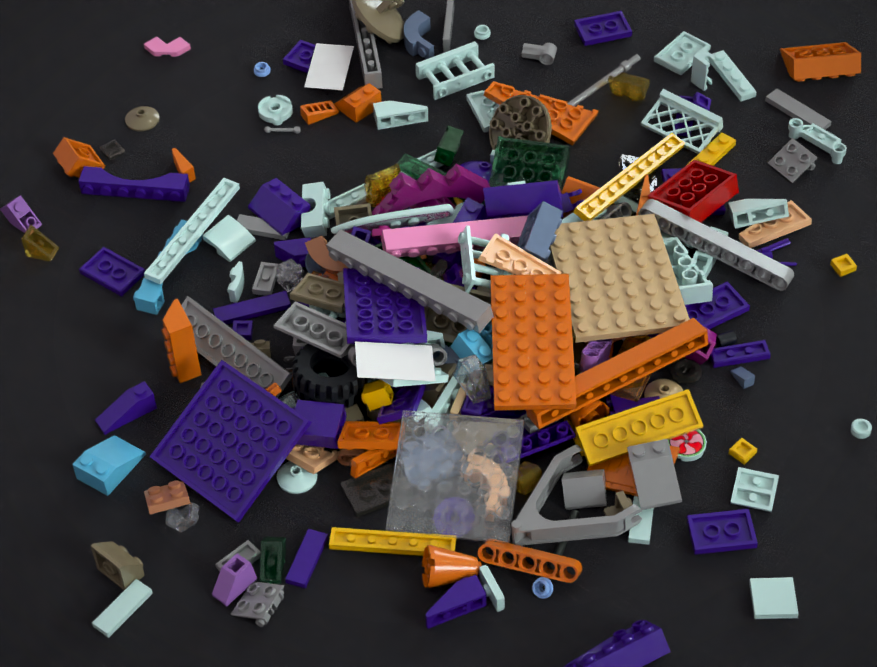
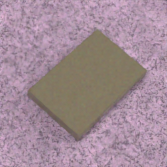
[290,273,345,314]

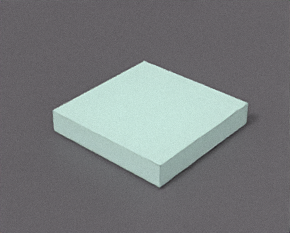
[749,577,799,619]

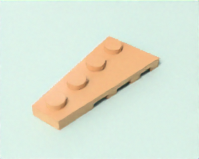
[739,200,812,248]
[478,233,562,275]
[286,445,339,474]

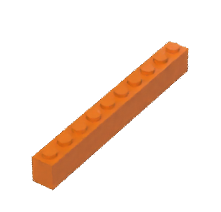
[526,318,708,429]

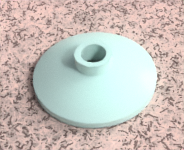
[277,461,317,494]

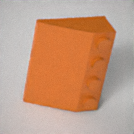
[780,42,861,82]

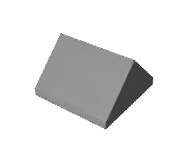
[562,469,607,510]

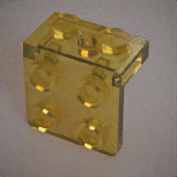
[608,72,650,101]

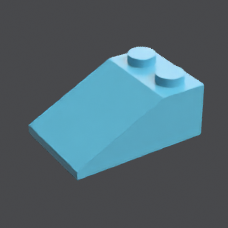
[72,435,146,496]

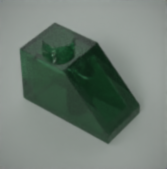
[260,536,286,584]

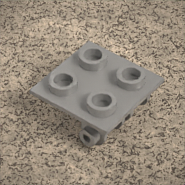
[768,138,818,183]
[231,582,284,627]

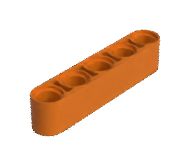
[478,539,582,583]

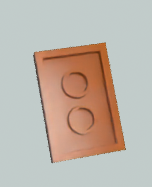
[337,421,405,451]

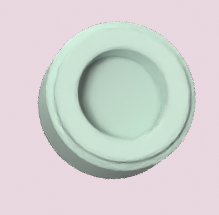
[851,419,872,439]

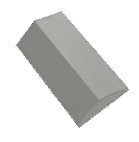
[274,301,355,358]

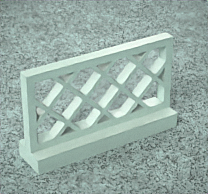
[641,89,723,154]

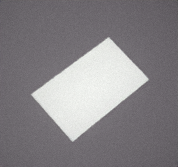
[304,43,354,90]
[355,341,436,381]

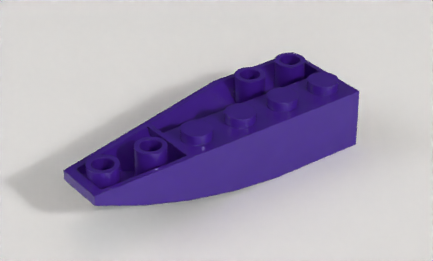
[563,620,671,667]

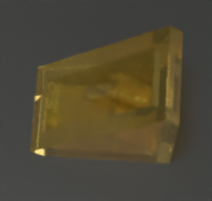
[22,225,59,261]

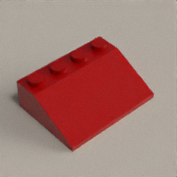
[647,159,739,223]

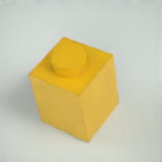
[361,379,394,411]

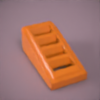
[300,101,339,125]
[172,148,196,183]

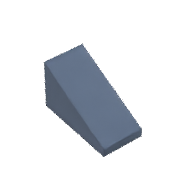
[730,366,755,389]

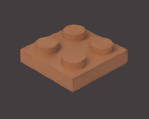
[144,481,190,514]

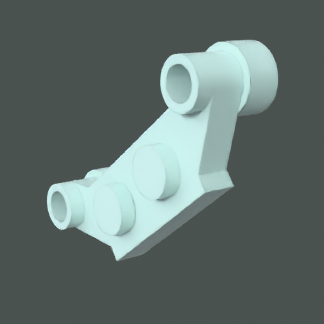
[788,118,847,164]

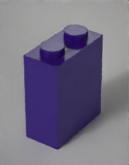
[292,400,347,449]

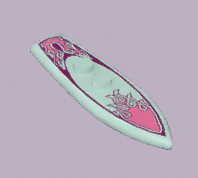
[331,204,454,234]

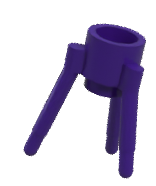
[756,238,797,266]

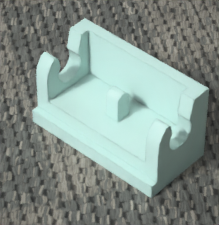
[691,49,715,91]

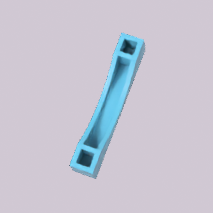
[133,219,203,315]

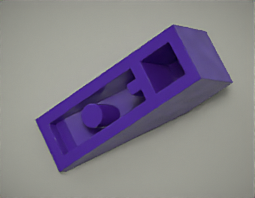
[95,381,157,435]
[425,575,486,629]

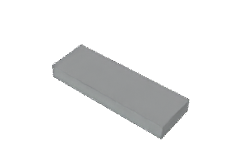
[237,214,290,240]

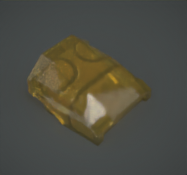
[364,163,401,207]

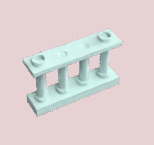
[416,41,495,100]
[458,225,514,294]

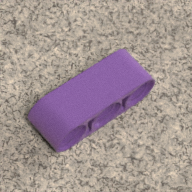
[579,339,613,372]

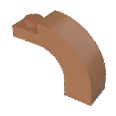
[305,235,348,275]

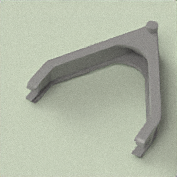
[511,445,642,546]

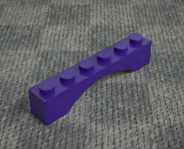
[79,166,190,202]

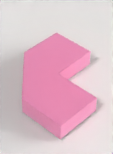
[144,37,191,57]

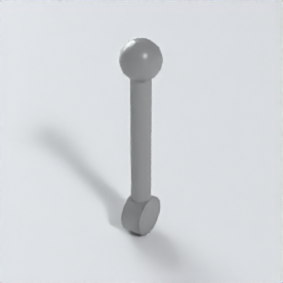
[264,126,300,134]

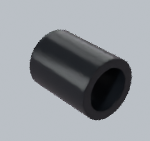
[716,331,737,348]

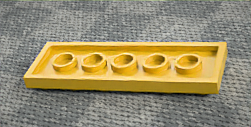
[575,389,704,466]

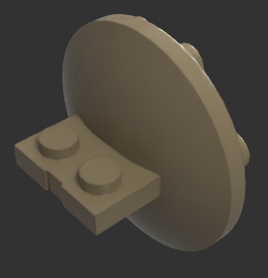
[352,0,405,44]
[489,95,552,160]

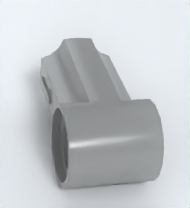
[522,43,557,65]

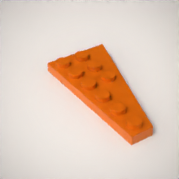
[484,81,599,146]

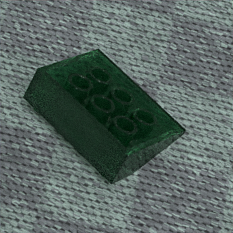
[489,136,570,192]

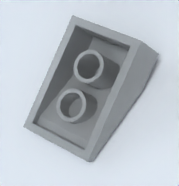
[627,439,682,510]

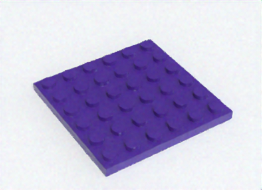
[150,360,312,522]

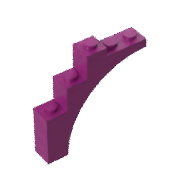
[372,164,490,215]

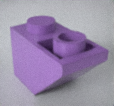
[0,195,42,235]
[212,553,257,606]

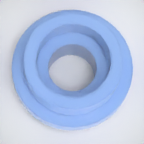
[254,62,271,77]
[532,577,553,599]

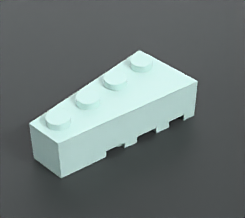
[663,237,713,305]

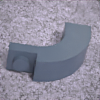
[404,10,434,59]

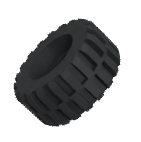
[293,344,368,408]

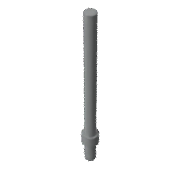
[567,54,641,106]

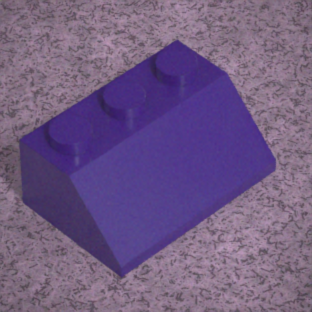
[248,178,310,236]

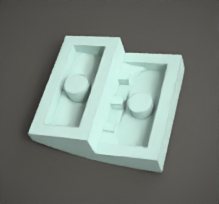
[203,215,256,262]
[730,467,779,512]

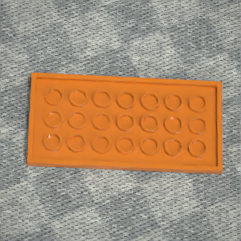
[490,274,577,411]

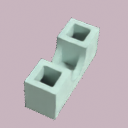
[301,182,330,238]

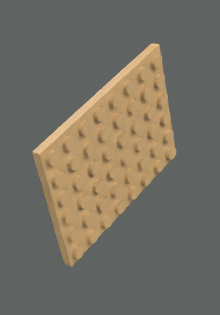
[549,214,690,343]

